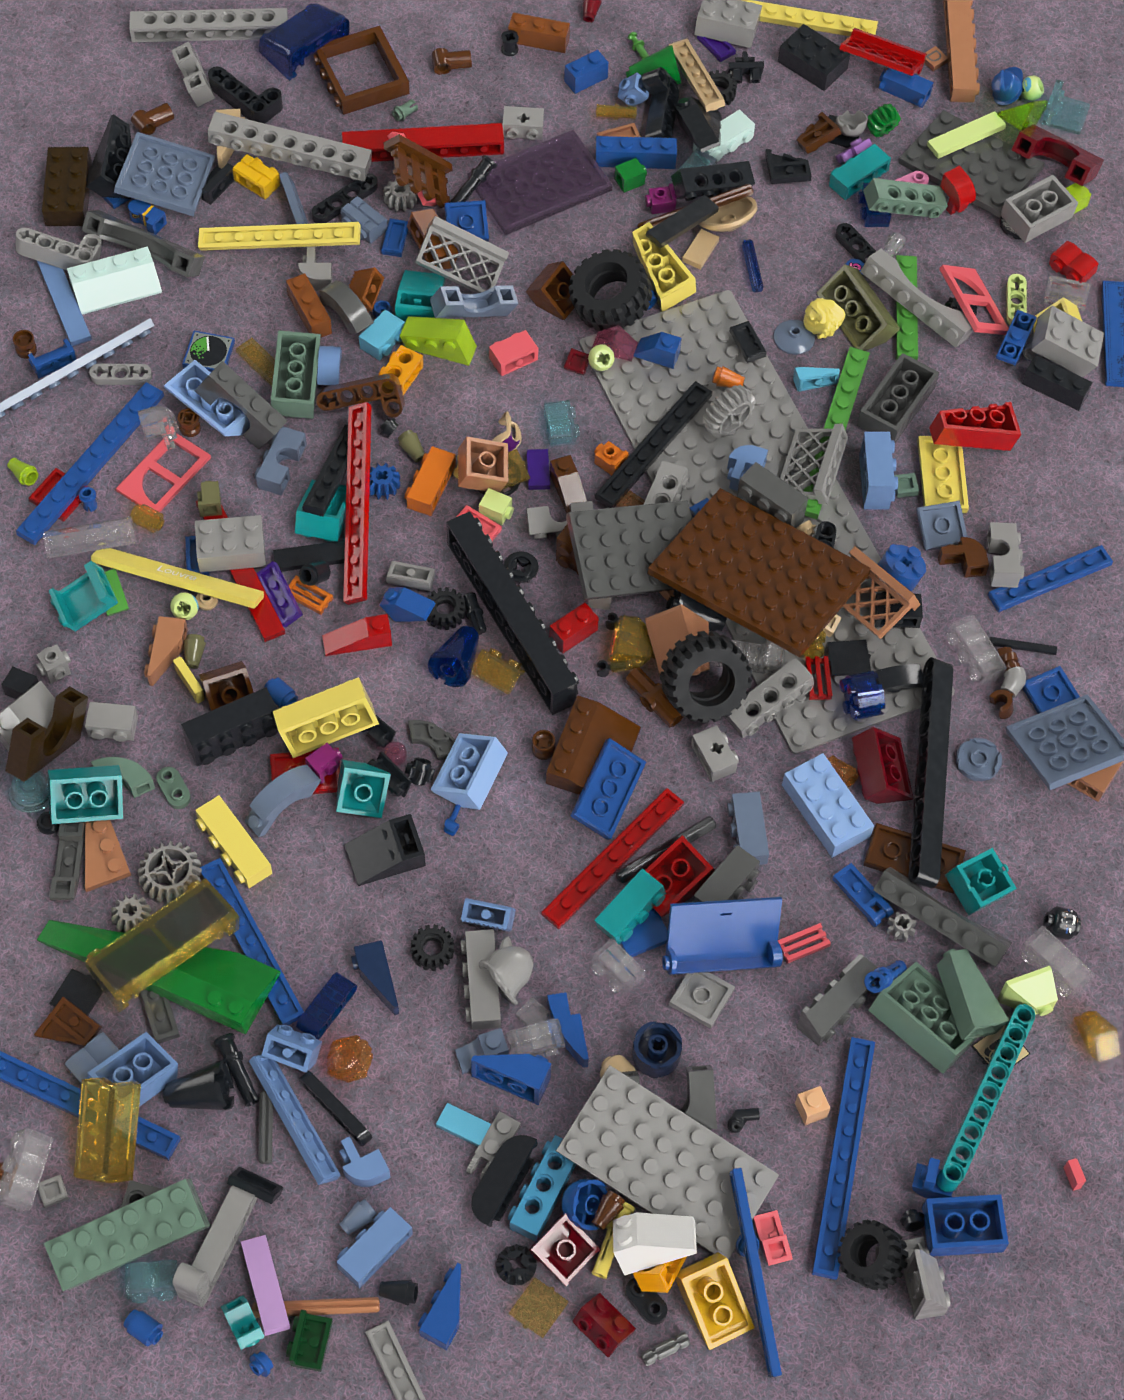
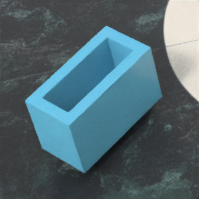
[359,310,405,361]

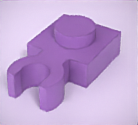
[835,138,872,163]

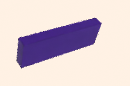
[256,561,303,627]

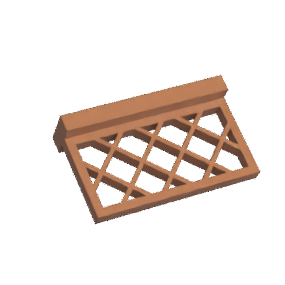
[842,547,921,639]

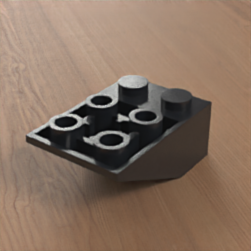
[344,814,426,886]

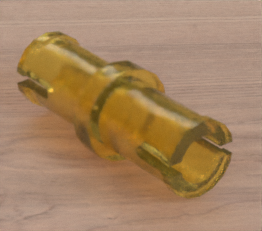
[596,103,637,120]

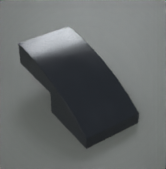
[873,664,923,693]

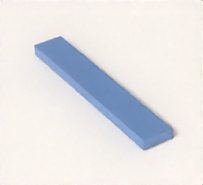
[36,260,92,346]
[249,1055,341,1185]

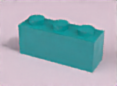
[829,143,891,200]
[594,868,666,945]

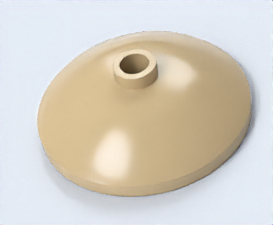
[699,196,757,232]

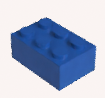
[922,1194,1009,1256]

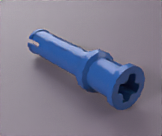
[864,960,907,993]

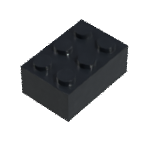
[778,24,850,91]

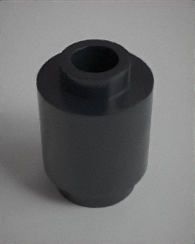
[299,560,331,586]

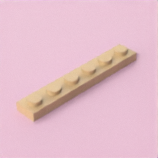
[669,39,725,112]

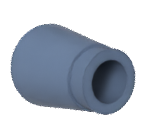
[339,1198,377,1235]

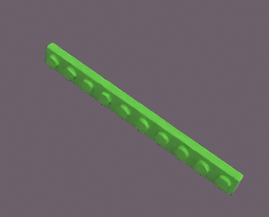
[804,347,870,520]

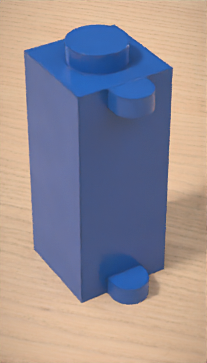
[878,68,934,108]

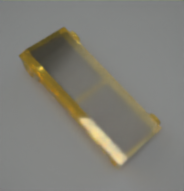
[85,878,240,1013]

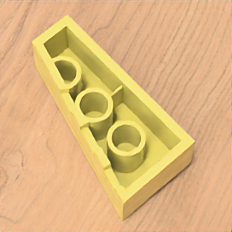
[632,222,696,312]

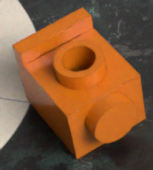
[594,441,629,476]

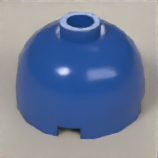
[562,1179,607,1230]

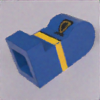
[128,199,167,235]

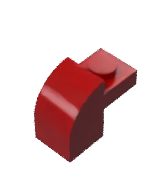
[940,165,976,215]

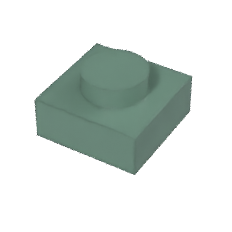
[894,473,919,498]

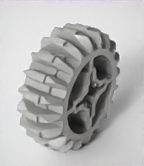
[702,385,756,438]
[137,841,202,904]

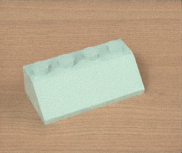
[67,246,162,315]

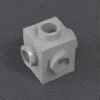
[36,644,71,684]

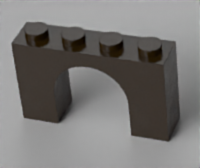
[5,686,88,782]

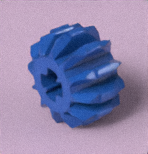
[370,463,401,500]

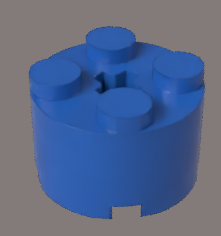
[878,544,926,591]

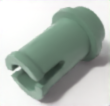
[392,99,418,121]

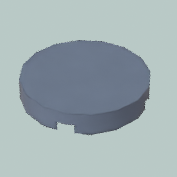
[956,738,1002,781]

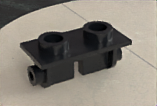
[361,715,396,748]
[367,751,412,798]

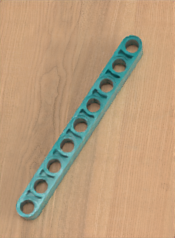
[936,1004,1036,1192]

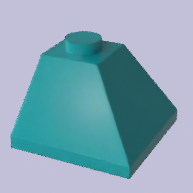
[336,760,391,818]

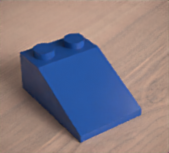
[471,1054,551,1105]

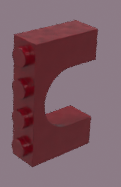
[1012,124,1104,186]

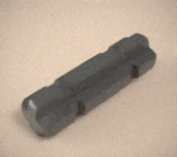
[641,1332,690,1366]

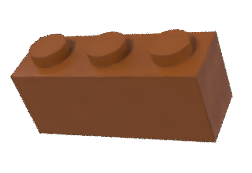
[508,12,570,53]
[407,209,459,270]
[286,273,332,338]

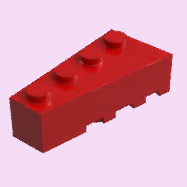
[929,402,1022,451]

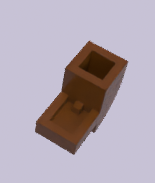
[938,537,989,578]

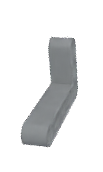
[173,1185,257,1308]

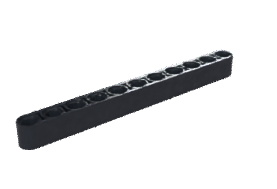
[908,657,954,889]

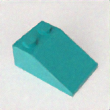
[295,479,346,542]

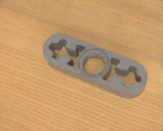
[89,364,152,385]

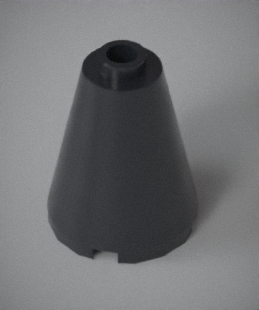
[163,1060,234,1110]

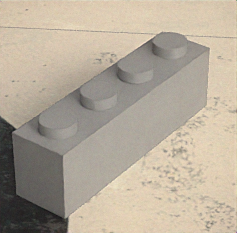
[461,929,501,1030]

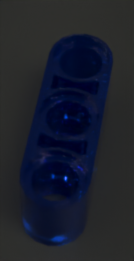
[296,972,357,1040]

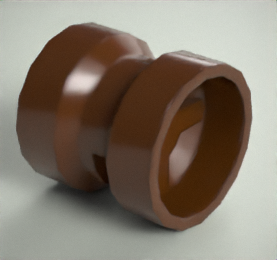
[13,330,37,359]
[177,408,201,437]
[532,730,555,760]

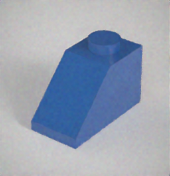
[634,332,682,369]
[380,587,436,622]

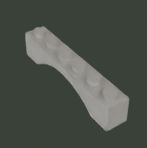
[860,248,973,348]

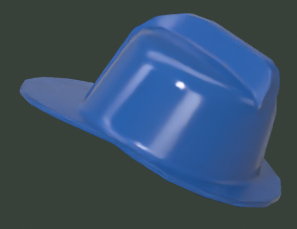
[991,67,1023,106]

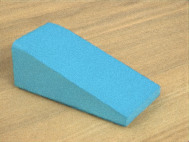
[793,367,840,392]

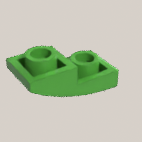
[105,569,129,616]

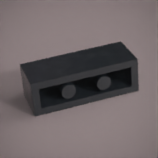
[1022,355,1093,411]

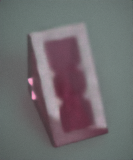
[592,325,638,362]

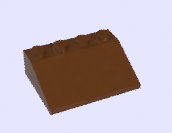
[546,695,641,795]

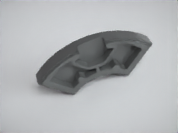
[408,720,455,760]

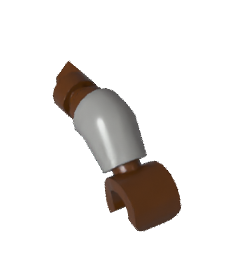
[989,647,1026,719]

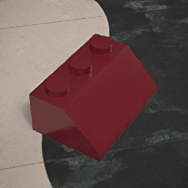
[852,727,914,804]

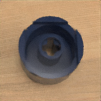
[632,1021,682,1078]

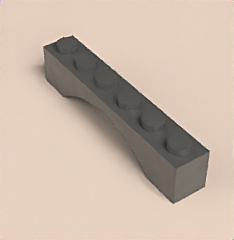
[82,210,205,277]
[873,867,1012,967]

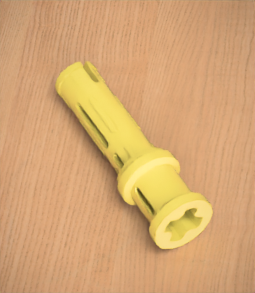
[591,1202,635,1279]

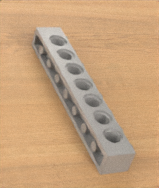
[129,8,289,42]
[208,112,372,181]

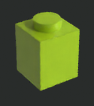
[1066,183,1091,214]

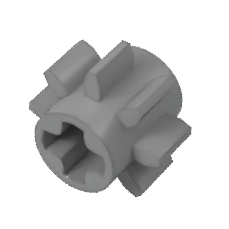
[887,912,916,942]

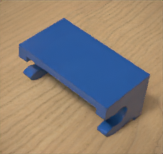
[28,338,77,379]

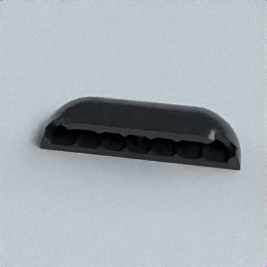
[471,1135,538,1227]

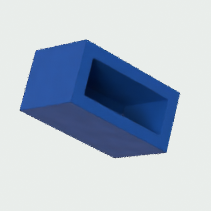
[564,50,609,94]

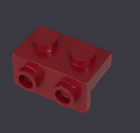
[573,1293,636,1357]

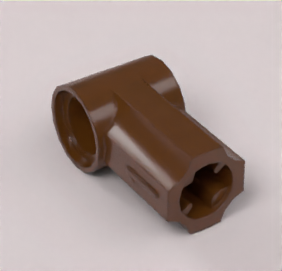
[432,48,472,75]
[131,103,174,135]

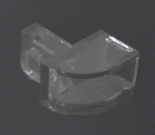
[138,406,180,450]

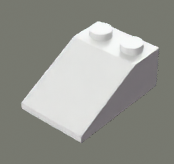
[613,1212,697,1276]

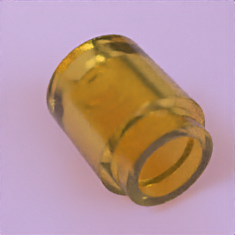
[130,504,165,533]

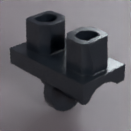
[727,51,764,84]

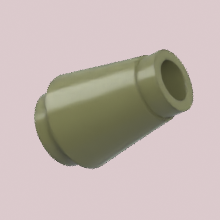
[398,430,425,463]
[184,634,206,669]

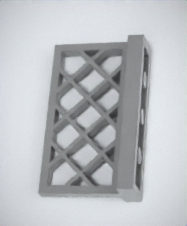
[415,216,509,293]
[780,424,848,504]

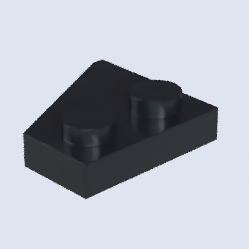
[765,149,812,184]

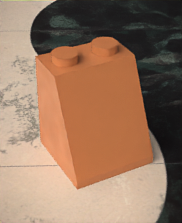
[645,604,710,676]

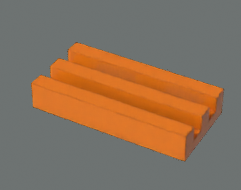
[288,575,334,615]

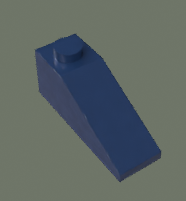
[351,940,399,1015]

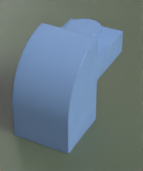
[317,346,342,385]
[727,445,768,491]
[339,1136,390,1187]

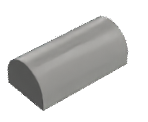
[386,561,435,591]

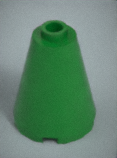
[626,45,681,84]

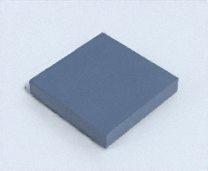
[916,500,967,551]

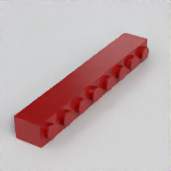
[342,123,504,162]

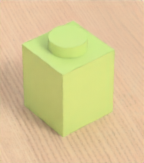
[479,488,514,525]

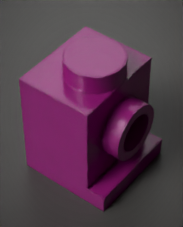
[645,183,677,214]
[305,743,343,784]

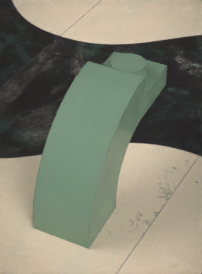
[91,757,155,798]

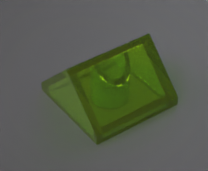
[997,100,1048,130]

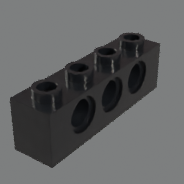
[671,161,755,201]

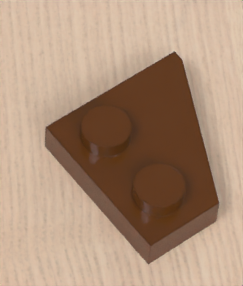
[797,112,842,154]
[34,997,103,1046]

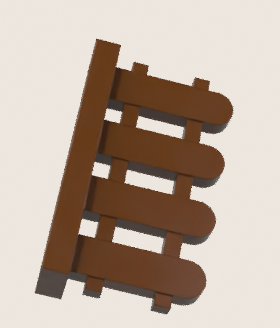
[384,134,453,208]

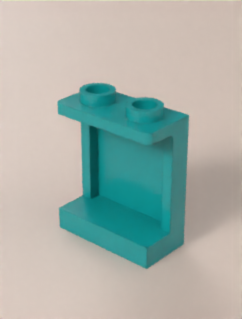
[49,561,118,631]

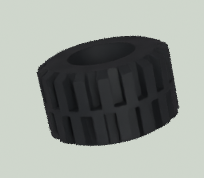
[837,1219,908,1290]

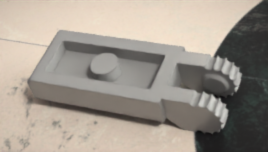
[466,1111,521,1179]

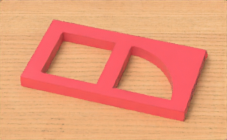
[939,265,1009,335]
[115,430,211,517]

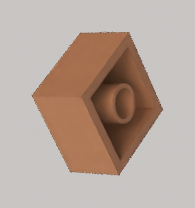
[458,437,508,492]

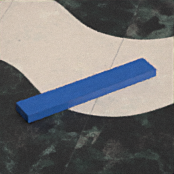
[988,545,1113,613]

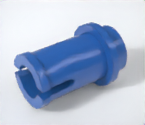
[79,487,97,512]

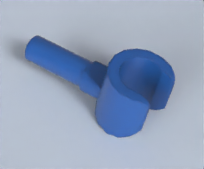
[444,804,461,836]

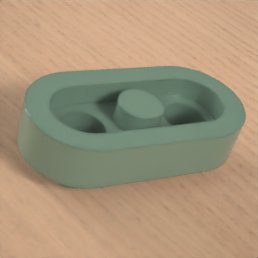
[156,767,191,809]

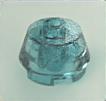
[8,771,49,813]

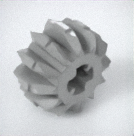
[383,178,417,212]
[111,893,152,934]

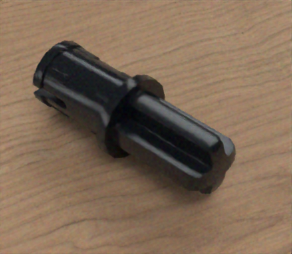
[462,592,487,635]

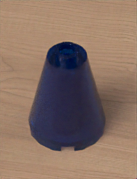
[427,626,479,687]

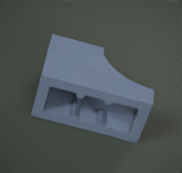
[455,1028,509,1074]

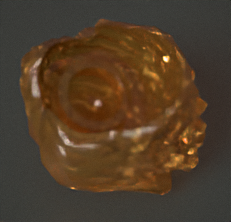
[327,1035,373,1083]

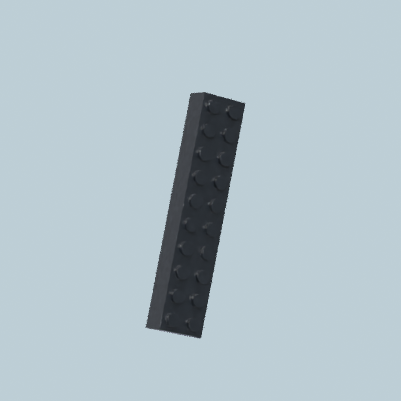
[447,511,579,715]

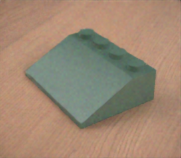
[868,962,977,1074]

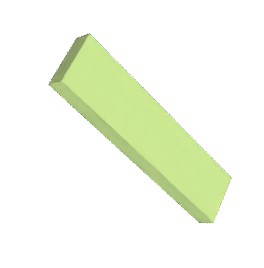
[927,111,1006,159]

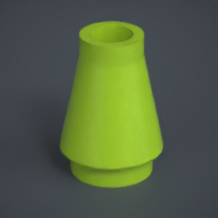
[7,458,38,486]

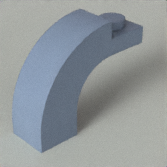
[245,765,321,837]

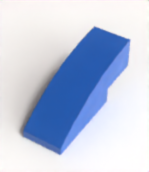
[547,992,589,1068]

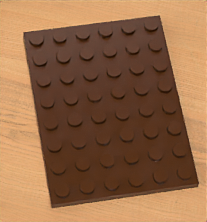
[647,488,871,657]

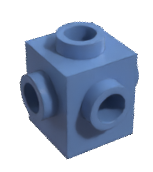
[618,72,649,107]

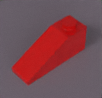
[322,614,392,656]

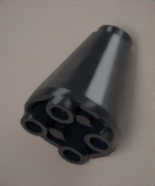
[666,589,727,632]

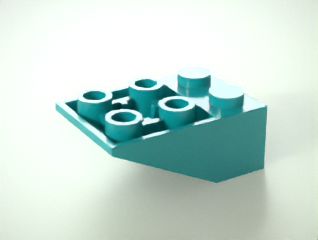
[395,270,445,322]

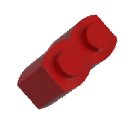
[1049,241,1099,287]

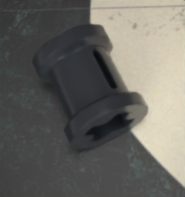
[501,30,519,56]

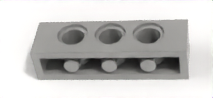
[644,460,690,505]
[726,657,814,738]

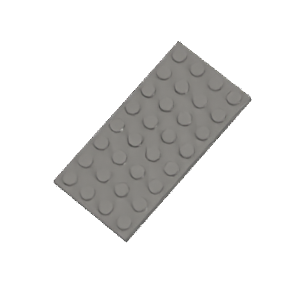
[556,1065,779,1259]

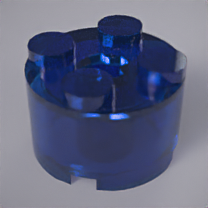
[839,670,886,721]

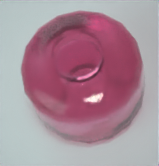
[384,742,407,766]

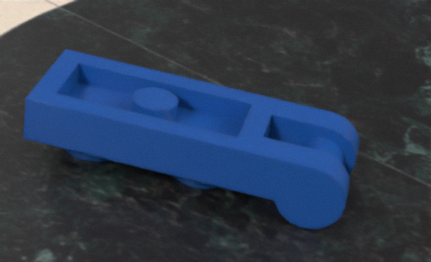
[832,863,894,927]

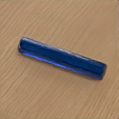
[742,239,764,293]

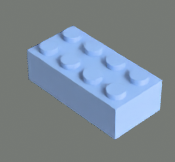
[782,753,874,858]

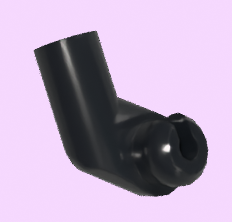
[727,1108,760,1133]

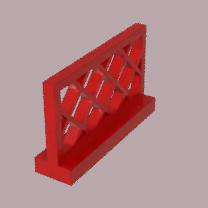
[839,28,927,76]

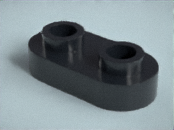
[625,1278,668,1325]

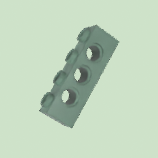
[863,178,948,218]

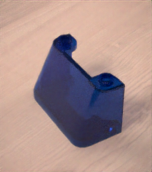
[259,3,350,81]

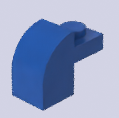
[912,1158,955,1198]

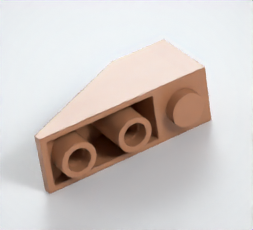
[144,616,188,686]

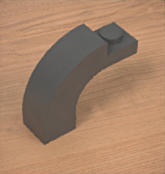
[319,280,374,334]

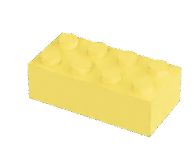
[273,677,379,758]

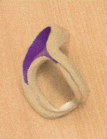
[492,411,522,455]

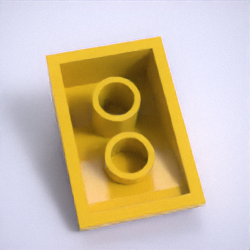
[675,1252,755,1350]

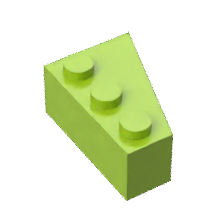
[400,316,477,366]

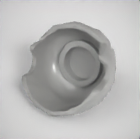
[835,110,868,137]

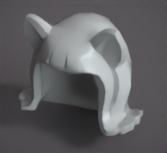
[479,936,533,1005]

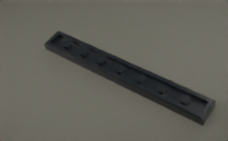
[595,381,713,508]

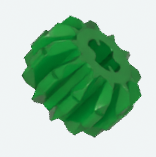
[867,104,901,137]

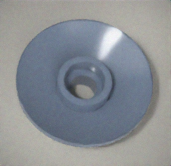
[774,320,815,355]

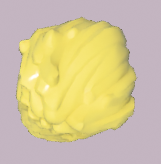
[803,298,845,339]

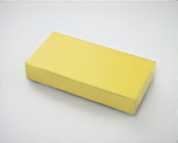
[173,657,205,704]

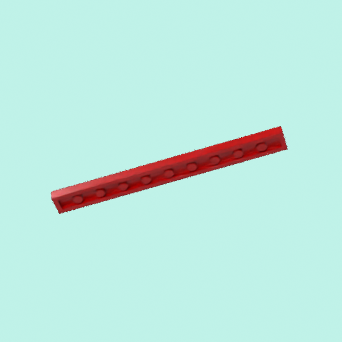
[343,402,372,605]

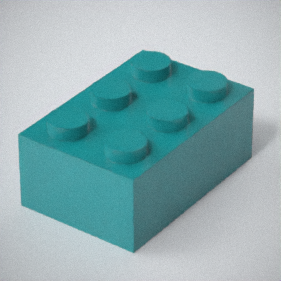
[48,765,123,824]

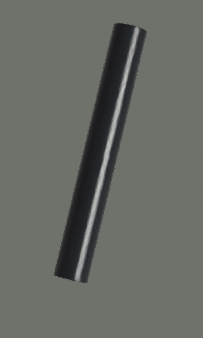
[989,637,1057,655]

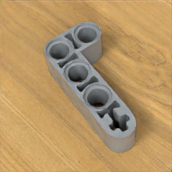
[15,228,102,270]

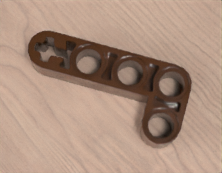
[316,373,405,418]

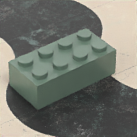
[271,330,321,419]

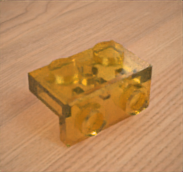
[470,648,525,694]

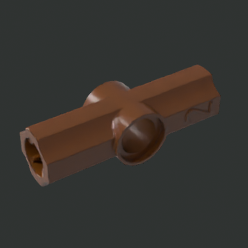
[625,667,684,728]

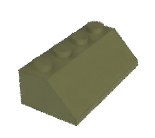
[817,264,900,351]

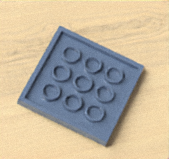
[114,132,215,217]
[1006,694,1124,790]

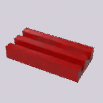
[805,656,833,700]

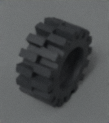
[709,70,737,107]
[427,587,465,630]
[411,924,454,971]

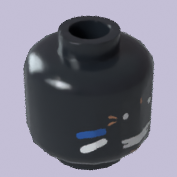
[1043,906,1081,940]

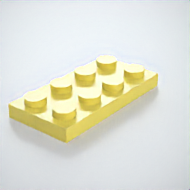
[917,436,969,513]

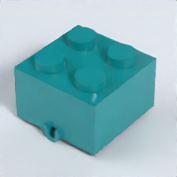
[945,848,1017,916]

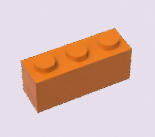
[404,446,456,516]

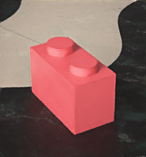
[489,330,538,376]

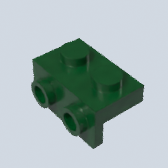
[286,1309,333,1372]

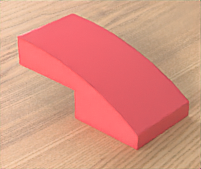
[752,1210,793,1266]

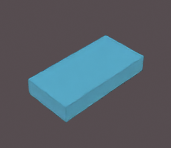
[436,1103,491,1147]

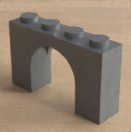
[194,361,288,449]
[621,1065,717,1130]

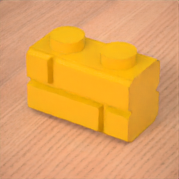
[233,154,280,199]

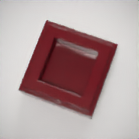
[564,348,589,376]

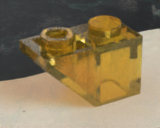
[1074,1011,1121,1062]

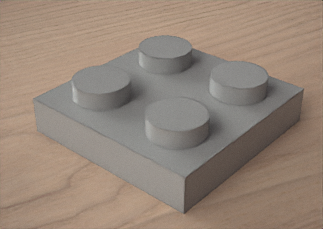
[669,972,735,1029]

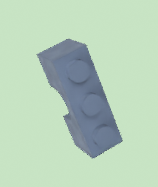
[254,426,307,496]

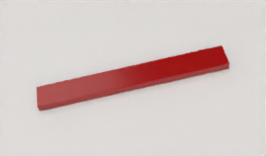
[196,501,285,642]
[541,788,684,929]

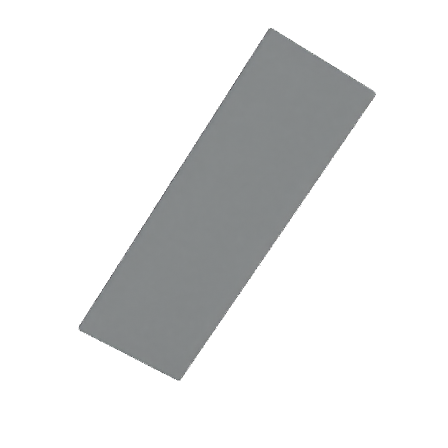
[580,290,955,754]

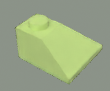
[998,966,1058,1016]

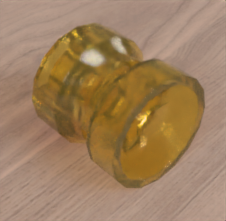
[803,631,826,658]

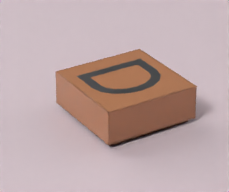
[924,46,949,71]

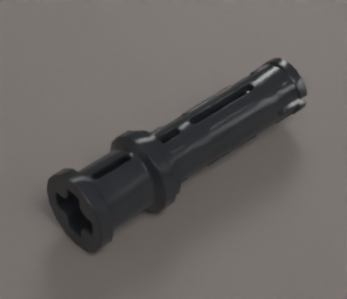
[449,155,498,203]
[213,1033,259,1107]

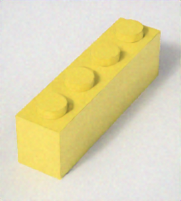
[195,796,272,888]

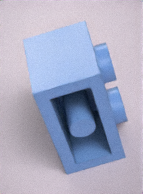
[262,1025,322,1073]

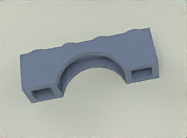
[430,285,518,318]

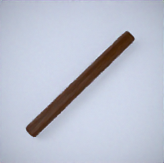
[637,184,753,228]

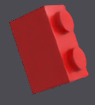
[549,602,599,654]

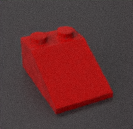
[645,835,715,918]

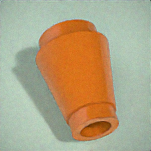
[712,366,745,388]

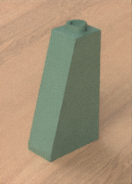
[937,949,1009,1041]

